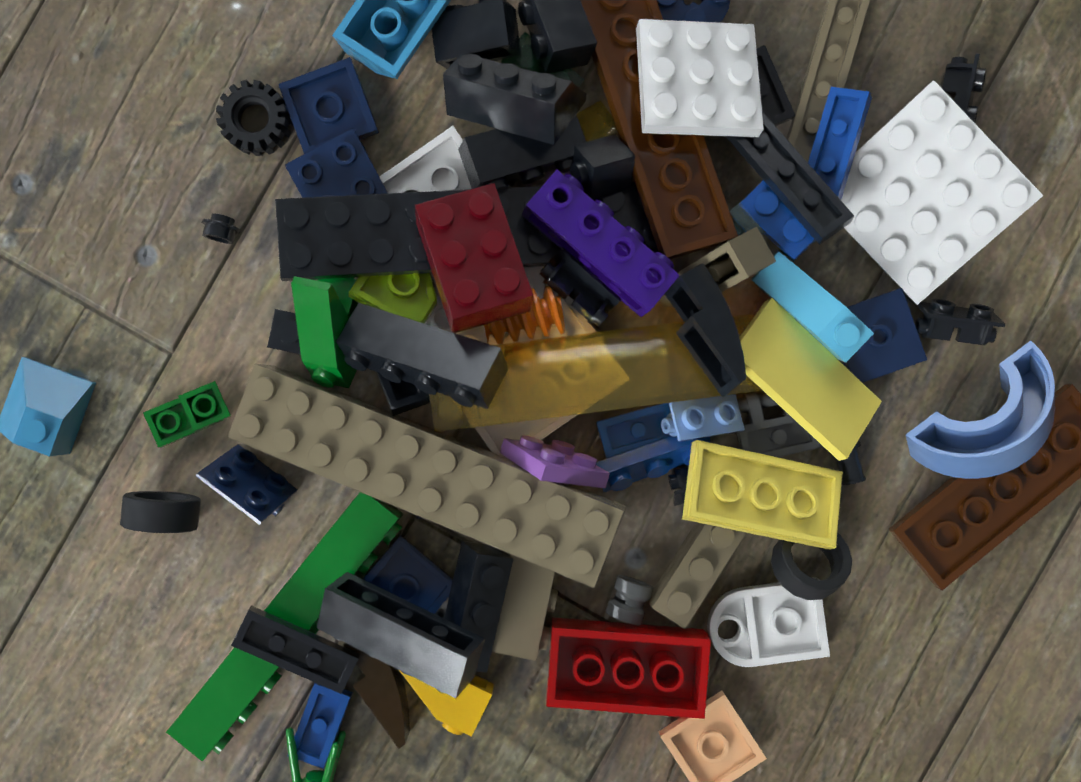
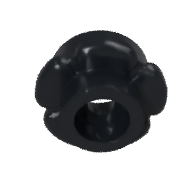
[201,213,240,244]

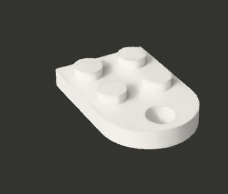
[707,577,830,667]

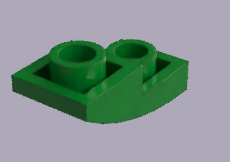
[143,381,231,448]

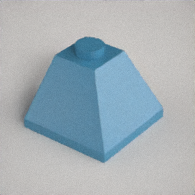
[0,357,96,457]

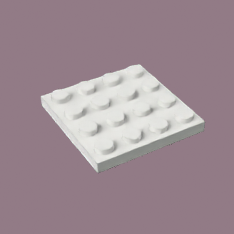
[841,80,1043,305]

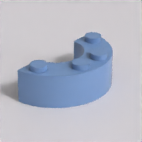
[905,340,1055,479]

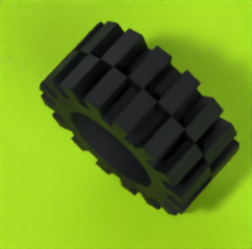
[216,80,293,156]

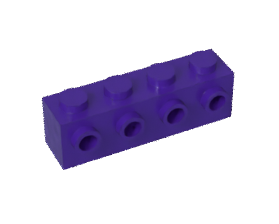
[522,169,680,317]

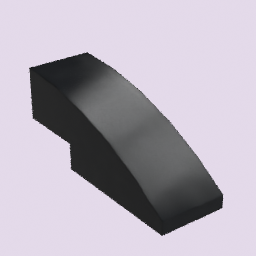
[664,263,746,398]

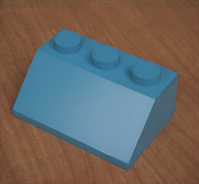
[332,0,451,79]

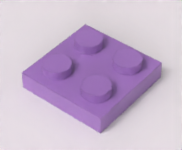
[500,435,610,488]

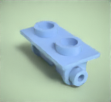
[661,393,745,441]

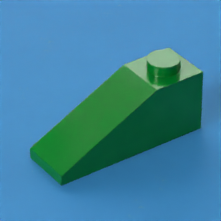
[291,276,357,388]

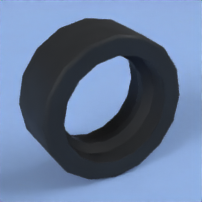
[120,491,201,533]
[771,532,852,600]

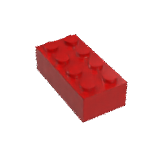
[546,617,711,719]

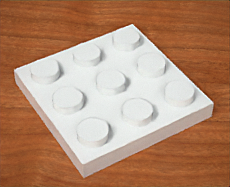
[636,19,764,137]

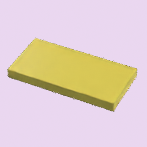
[739,298,882,461]
[682,440,843,550]

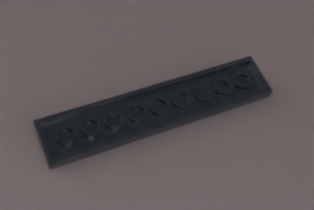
[275,182,658,281]

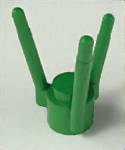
[286,727,346,782]

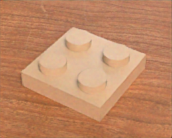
[658,690,767,782]

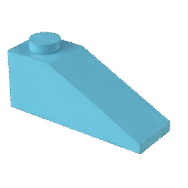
[751,251,874,363]

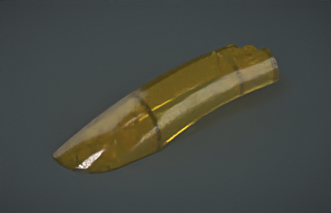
[430,315,762,432]

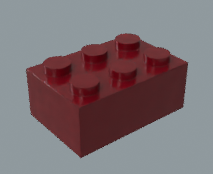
[415,183,534,333]

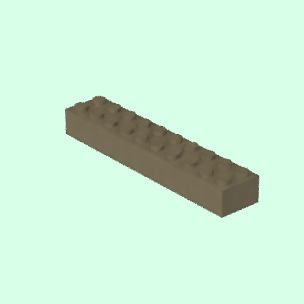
[228,364,627,588]

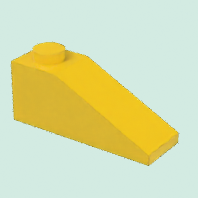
[399,670,494,737]

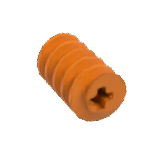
[484,286,565,345]

